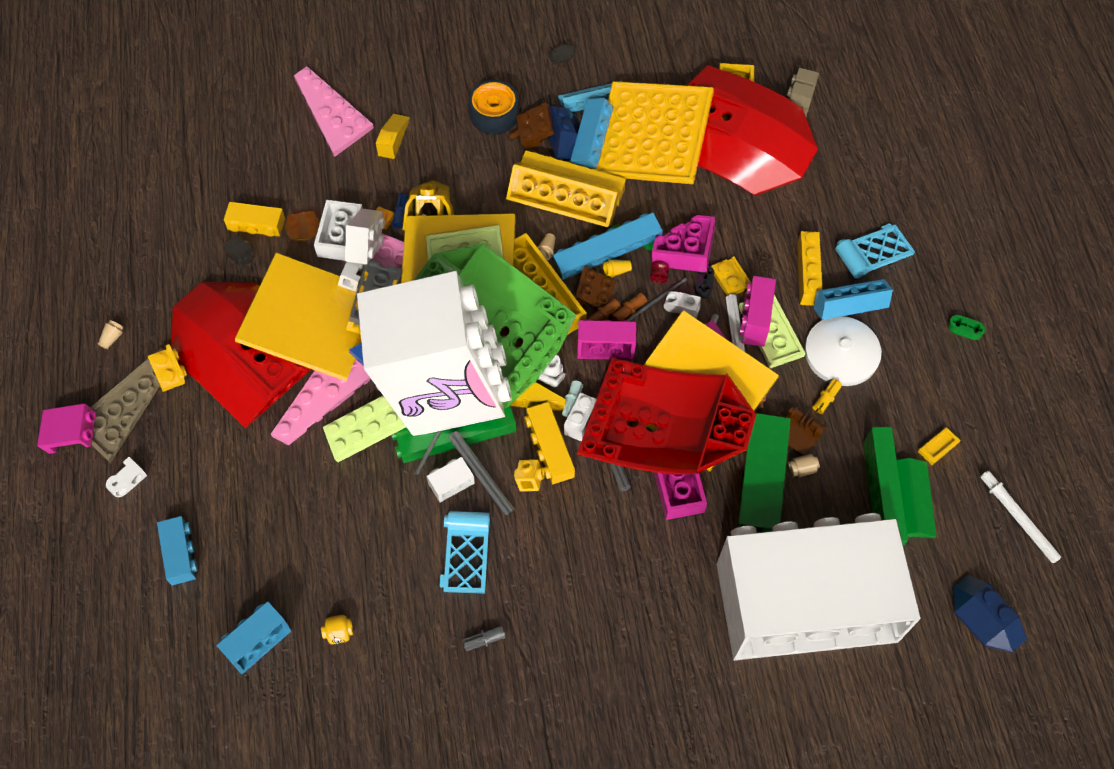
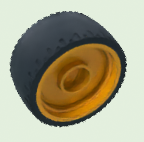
[468,80,520,134]

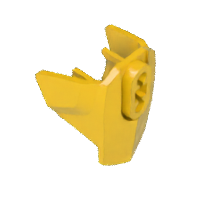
[402,180,454,230]

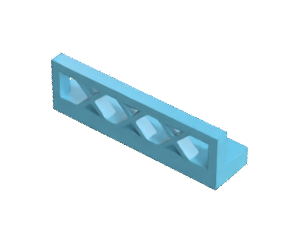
[558,81,622,113]

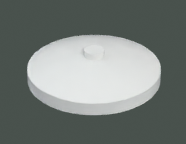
[805,316,881,386]

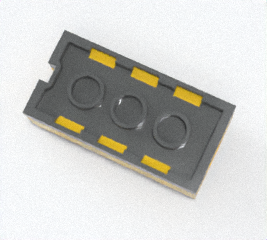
[346,260,402,334]

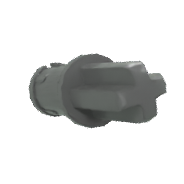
[463,626,505,651]

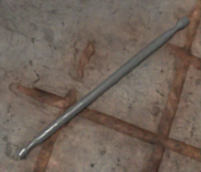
[626,277,687,321]
[415,431,441,475]

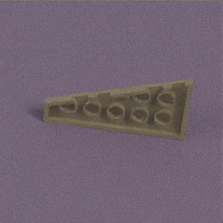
[90,348,163,464]

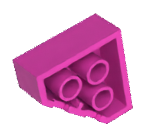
[652,215,715,272]

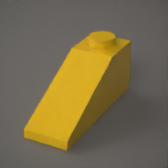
[376,114,410,159]
[510,382,566,411]

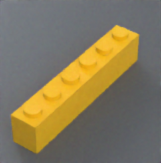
[521,151,626,206]

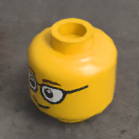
[321,615,353,645]

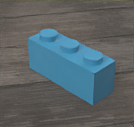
[157,516,198,586]

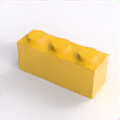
[224,202,285,237]

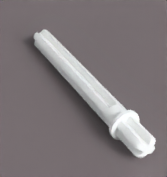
[726,294,745,352]
[981,471,1061,563]

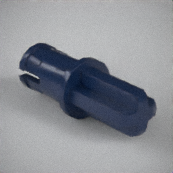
[391,193,408,228]

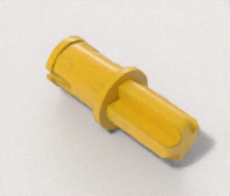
[812,379,842,414]

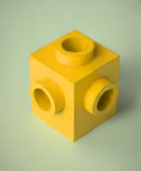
[514,459,545,491]

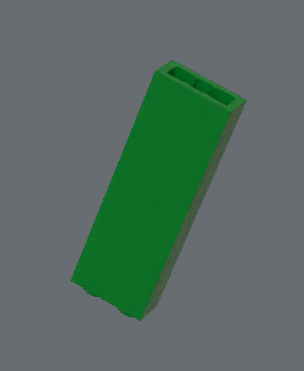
[392,405,516,463]
[736,413,790,533]
[863,427,908,547]

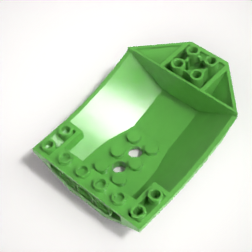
[414,244,576,408]

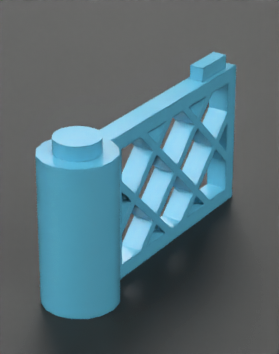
[835,224,915,279]
[440,511,490,594]

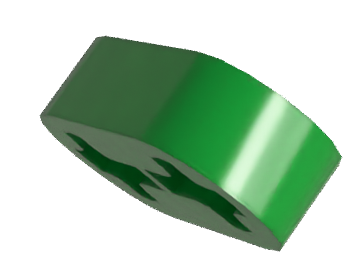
[948,315,985,340]

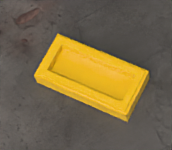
[918,427,961,465]

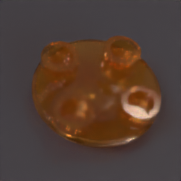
[285,211,320,241]

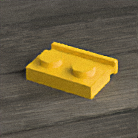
[711,256,751,296]

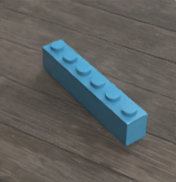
[553,213,662,280]

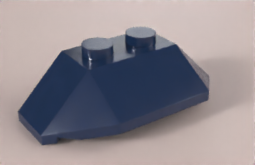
[549,106,580,160]
[952,575,1027,653]

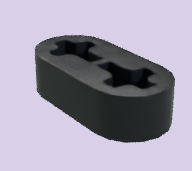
[695,265,714,299]

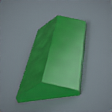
[897,458,936,538]

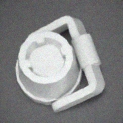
[538,355,566,387]

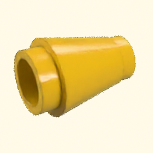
[603,260,632,278]

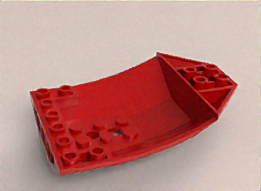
[687,65,818,196]
[171,282,311,429]
[577,357,757,475]

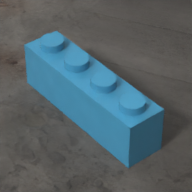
[571,98,613,169]
[814,279,893,320]

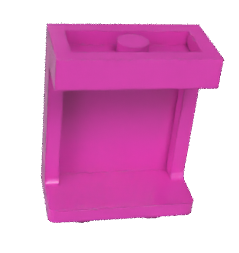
[37,404,96,454]

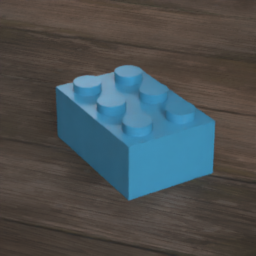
[216,601,291,675]

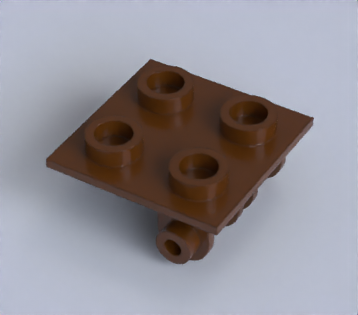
[575,266,616,308]
[786,406,827,456]

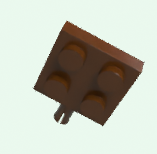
[509,102,555,150]

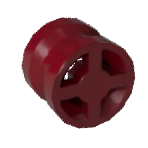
[650,261,669,284]

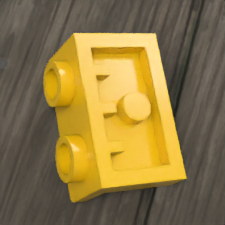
[148,344,187,392]

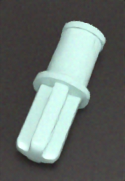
[562,381,583,417]

